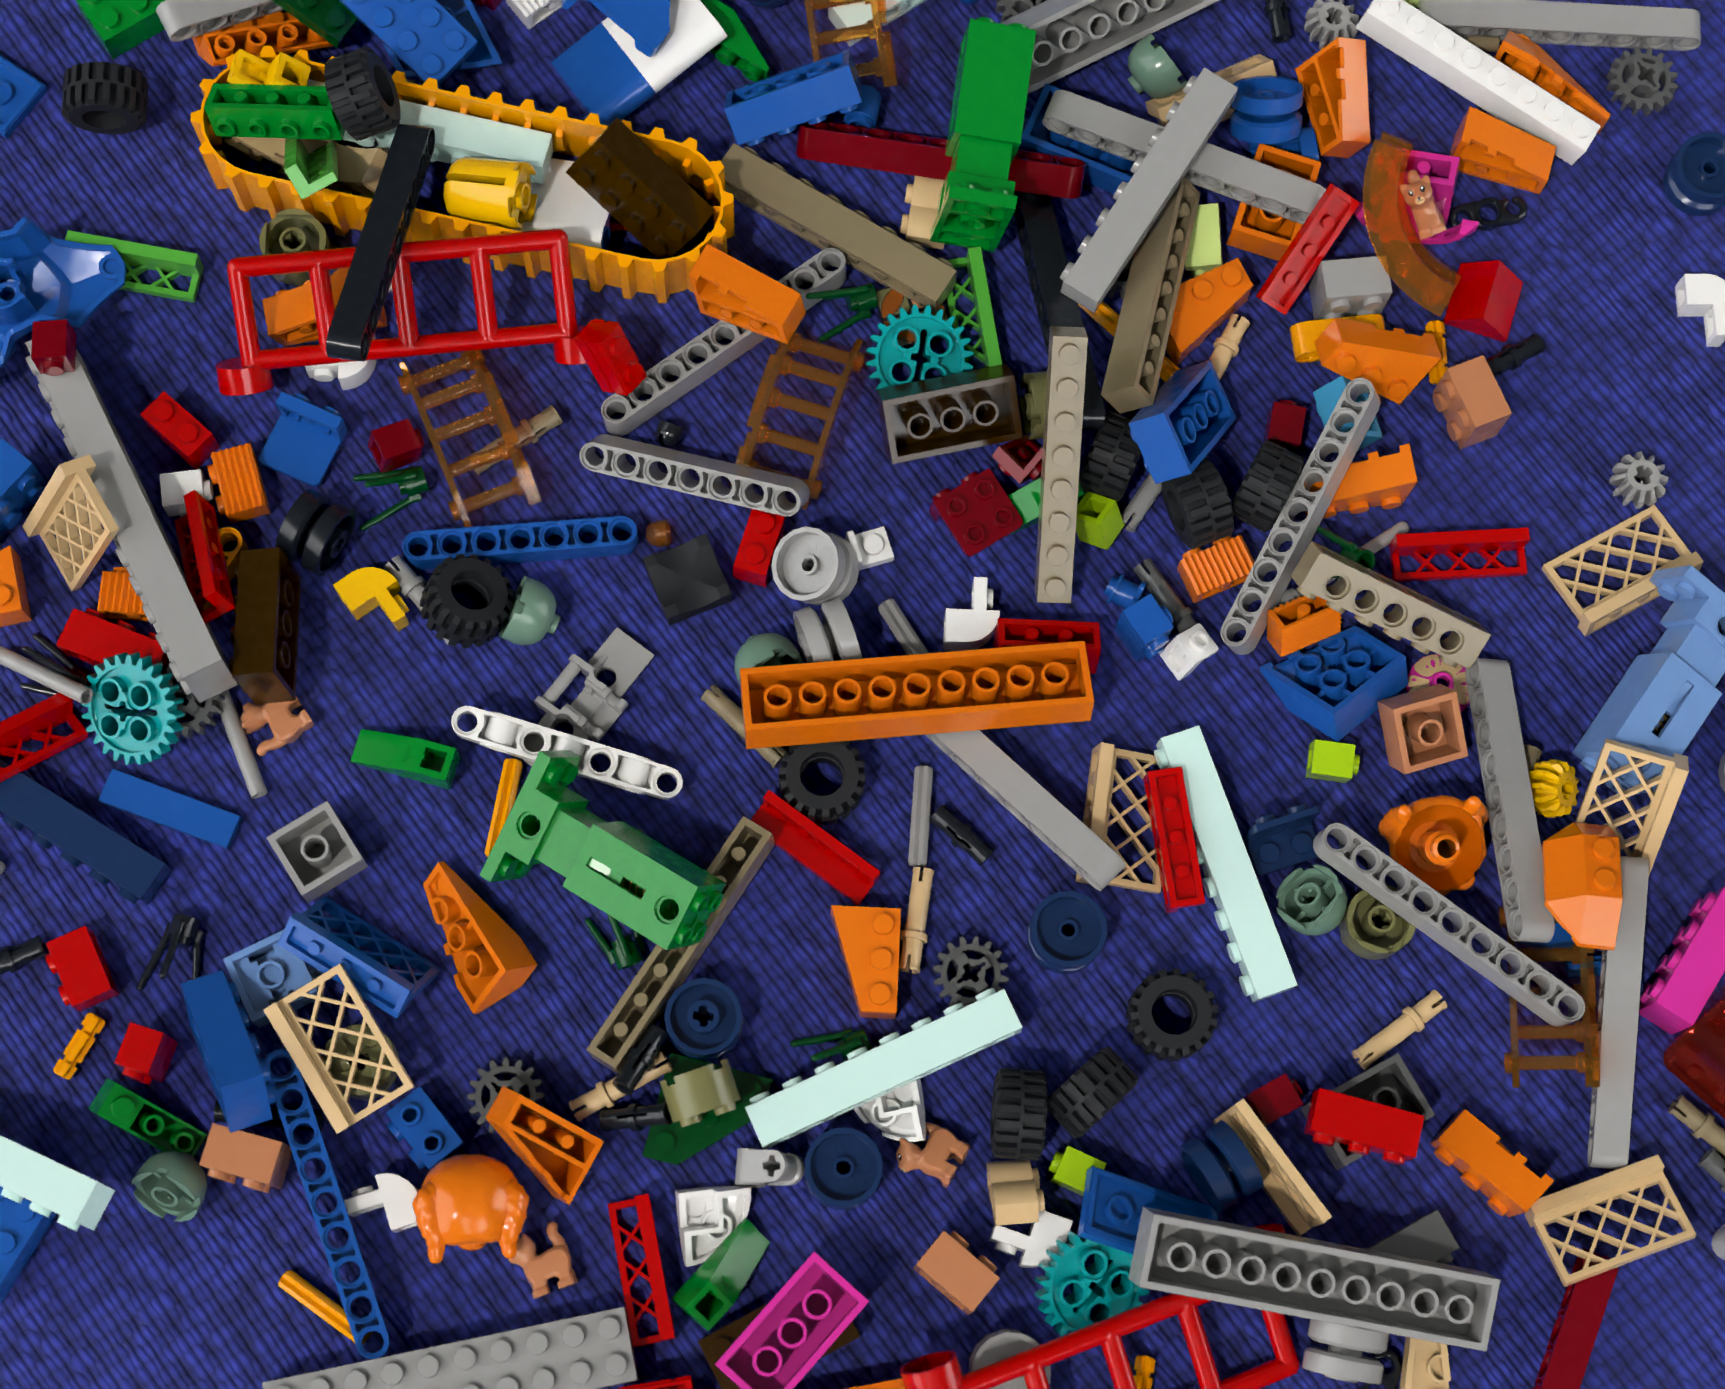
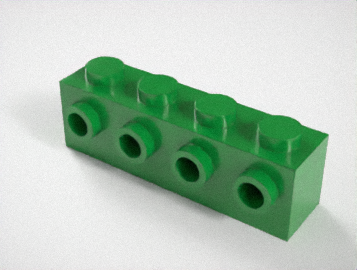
[204,83,346,140]

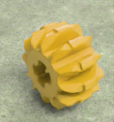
[1529,759,1579,818]

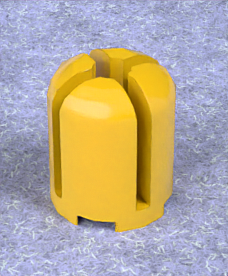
[443,156,537,230]

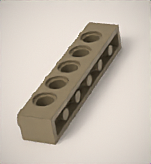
[1291,541,1491,669]

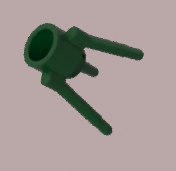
[806,283,878,342]
[352,466,428,531]
[1316,526,1375,578]
[584,913,646,970]
[790,1028,871,1061]

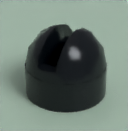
[656,420,685,448]

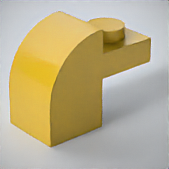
[227,49,311,86]
[333,567,409,632]

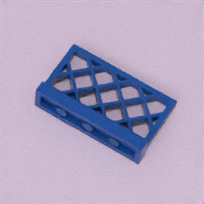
[278,896,441,1019]

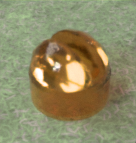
[646,519,671,547]

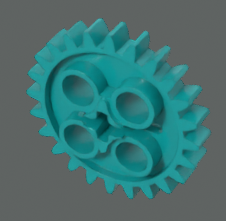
[865,304,974,391]
[80,652,185,765]
[1035,1231,1149,1336]

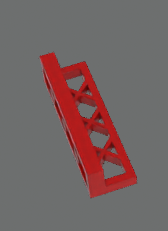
[1256,183,1360,315]
[174,490,235,624]
[1389,527,1530,582]
[0,693,88,783]
[1143,766,1206,913]
[750,790,880,906]
[607,1193,676,1348]

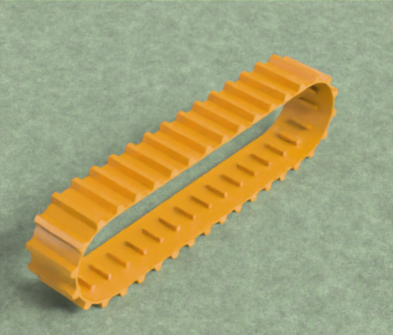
[191,46,735,303]

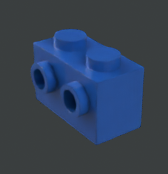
[1114,593,1174,662]
[386,1086,467,1170]

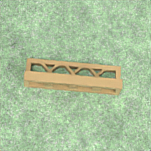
[1145,54,1277,127]

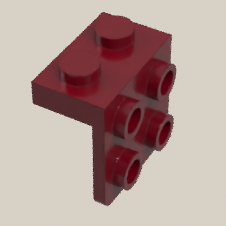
[992,435,1043,484]
[929,468,1023,557]

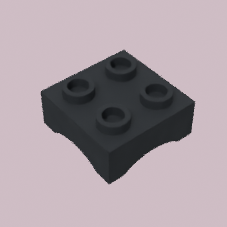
[643,533,732,626]

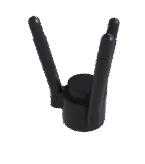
[20,633,92,696]
[136,914,205,991]

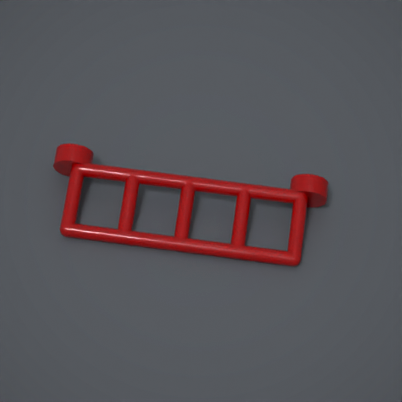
[216,229,587,396]
[900,1223,1300,1389]

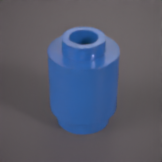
[844,85,882,128]

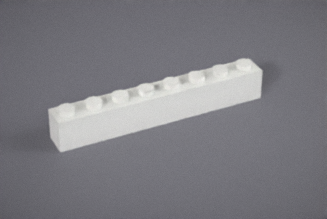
[1355,0,1601,165]

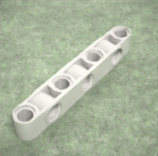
[451,706,683,800]

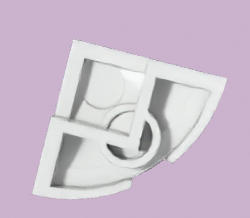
[854,1079,926,1142]
[675,1186,751,1267]

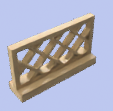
[22,454,119,592]
[1542,505,1704,637]
[1575,738,1689,875]
[1075,742,1161,894]
[263,963,415,1134]
[1212,1098,1332,1236]
[1524,1155,1697,1287]

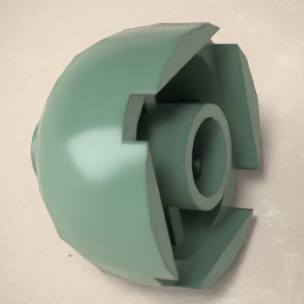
[1127,33,1187,99]
[499,576,561,646]
[734,633,804,685]
[1276,865,1348,936]
[131,1151,207,1222]

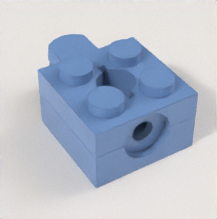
[223,930,324,1028]

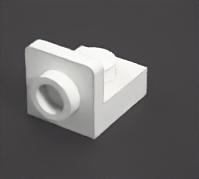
[845,526,894,571]
[1160,623,1219,681]

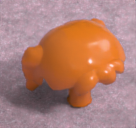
[1378,795,1489,896]
[412,1154,530,1264]

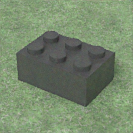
[1300,1053,1435,1171]

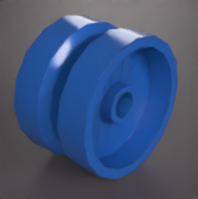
[1230,76,1303,144]

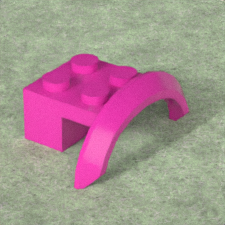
[1353,147,1479,244]

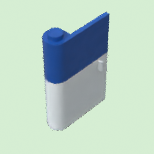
[551,0,728,126]
[446,158,611,250]

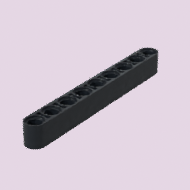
[326,124,435,362]
[1013,191,1105,430]

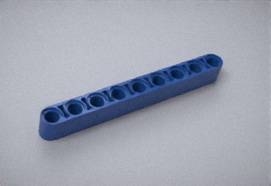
[265,1049,390,1359]

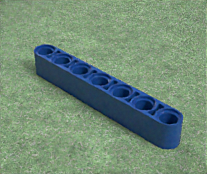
[402,516,639,570]

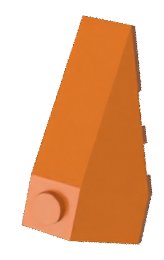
[1494,30,1611,134]
[423,861,538,1014]

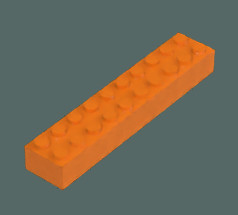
[740,641,1094,749]

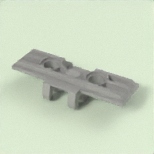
[521,627,655,767]

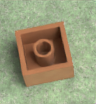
[1432,355,1512,450]
[1377,684,1468,774]
[199,1123,292,1194]
[913,1231,1000,1315]

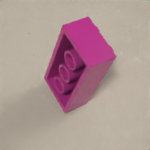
[1639,886,1725,1035]
[715,1252,869,1389]

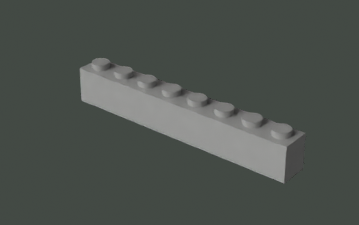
[1060,67,1238,313]

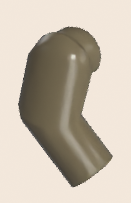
[1465,35,1500,52]

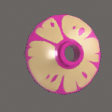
[1406,654,1469,712]

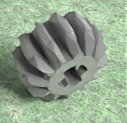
[1304,0,1359,50]
[1609,451,1669,510]

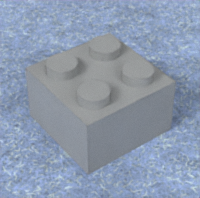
[1309,255,1392,320]
[266,801,369,903]

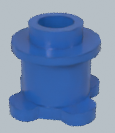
[1103,573,1147,609]

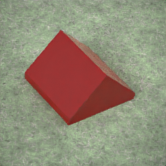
[1443,260,1523,342]

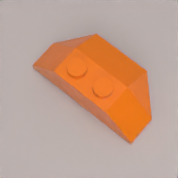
[1542,822,1623,950]

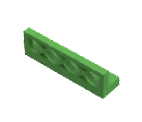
[284,138,338,200]
[65,230,204,303]
[946,246,1002,372]

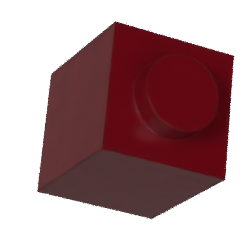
[31,319,77,376]
[1263,400,1307,453]
[368,418,424,474]
[1244,1073,1303,1126]

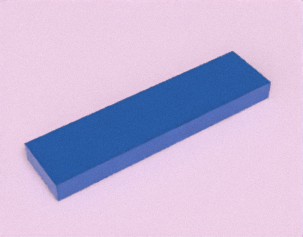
[98,769,242,850]

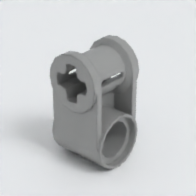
[735,1148,805,1187]

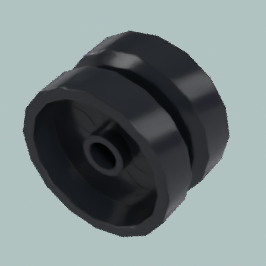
[275,489,356,576]

